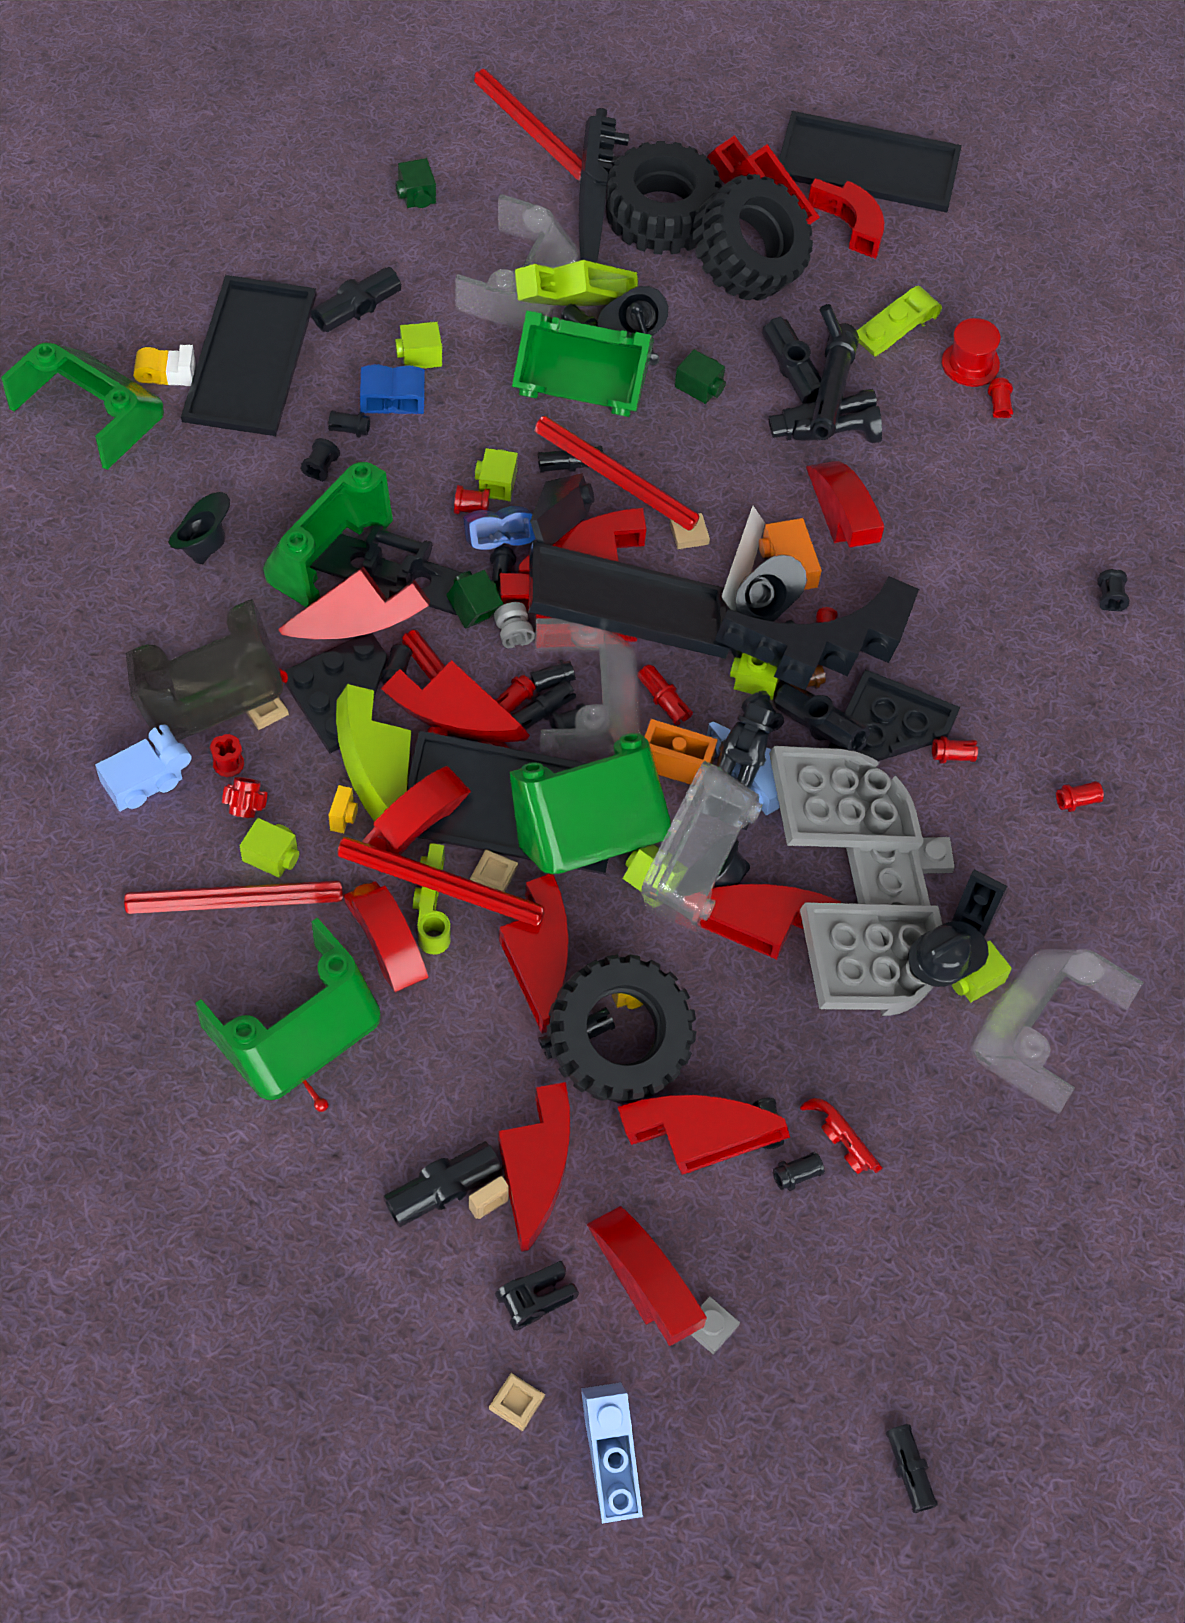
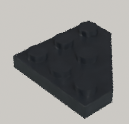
[284,633,387,754]
[828,669,960,761]

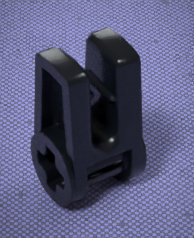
[495,1261,579,1331]

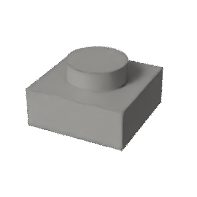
[918,837,954,874]
[691,1297,740,1354]

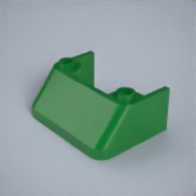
[1,343,164,470]
[195,917,381,1100]

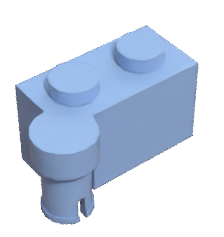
[95,724,192,811]

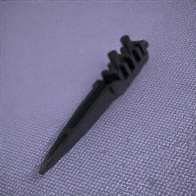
[579,108,629,263]

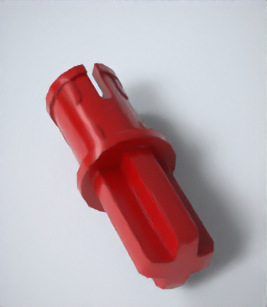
[637,664,693,726]

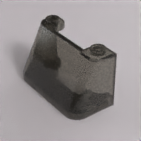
[126,599,283,741]

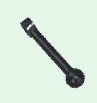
[630,302,660,366]

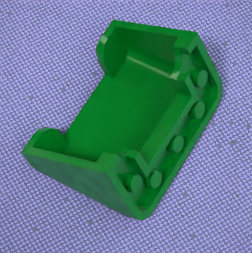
[512,310,654,417]
[263,462,393,607]
[510,733,672,874]

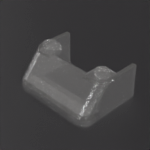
[455,194,580,331]
[534,618,642,762]
[641,761,763,935]
[969,949,1144,1115]

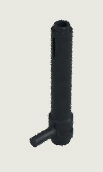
[810,304,859,440]

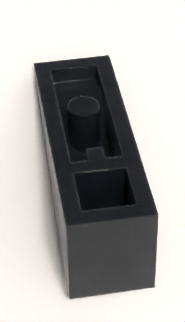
[530,473,594,545]
[952,869,1008,937]

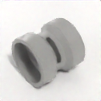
[494,602,535,648]

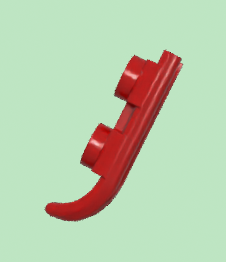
[800,1098,883,1174]

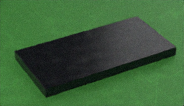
[779,111,962,213]
[181,275,317,436]
[529,541,730,659]
[407,731,609,875]

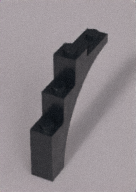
[715,576,919,690]

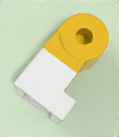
[133,345,196,386]

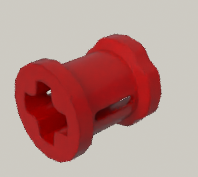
[454,485,490,515]
[210,734,244,777]

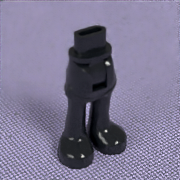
[769,389,882,443]
[685,702,774,831]

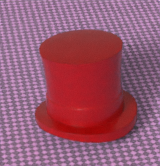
[941,318,1001,387]

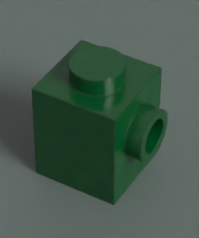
[395,158,436,208]
[675,349,726,404]
[446,570,504,629]

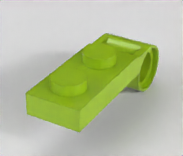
[857,286,942,357]
[413,843,451,955]

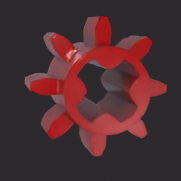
[221,777,268,818]

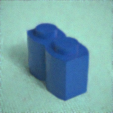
[360,364,425,414]
[463,506,536,550]

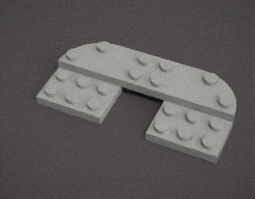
[769,746,942,1016]

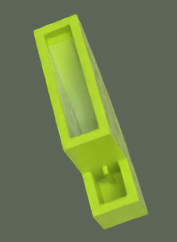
[515,260,638,306]
[336,684,411,822]

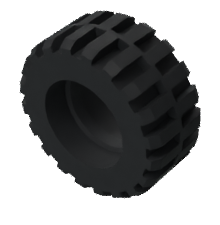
[606,141,722,255]
[693,174,813,301]
[547,954,697,1102]

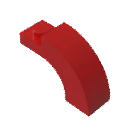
[808,178,885,259]
[361,766,471,872]
[343,881,429,992]

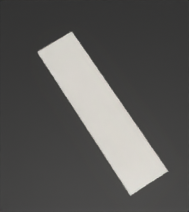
[721,506,765,612]

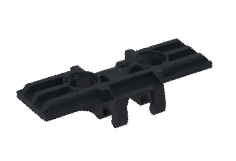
[310,524,462,615]

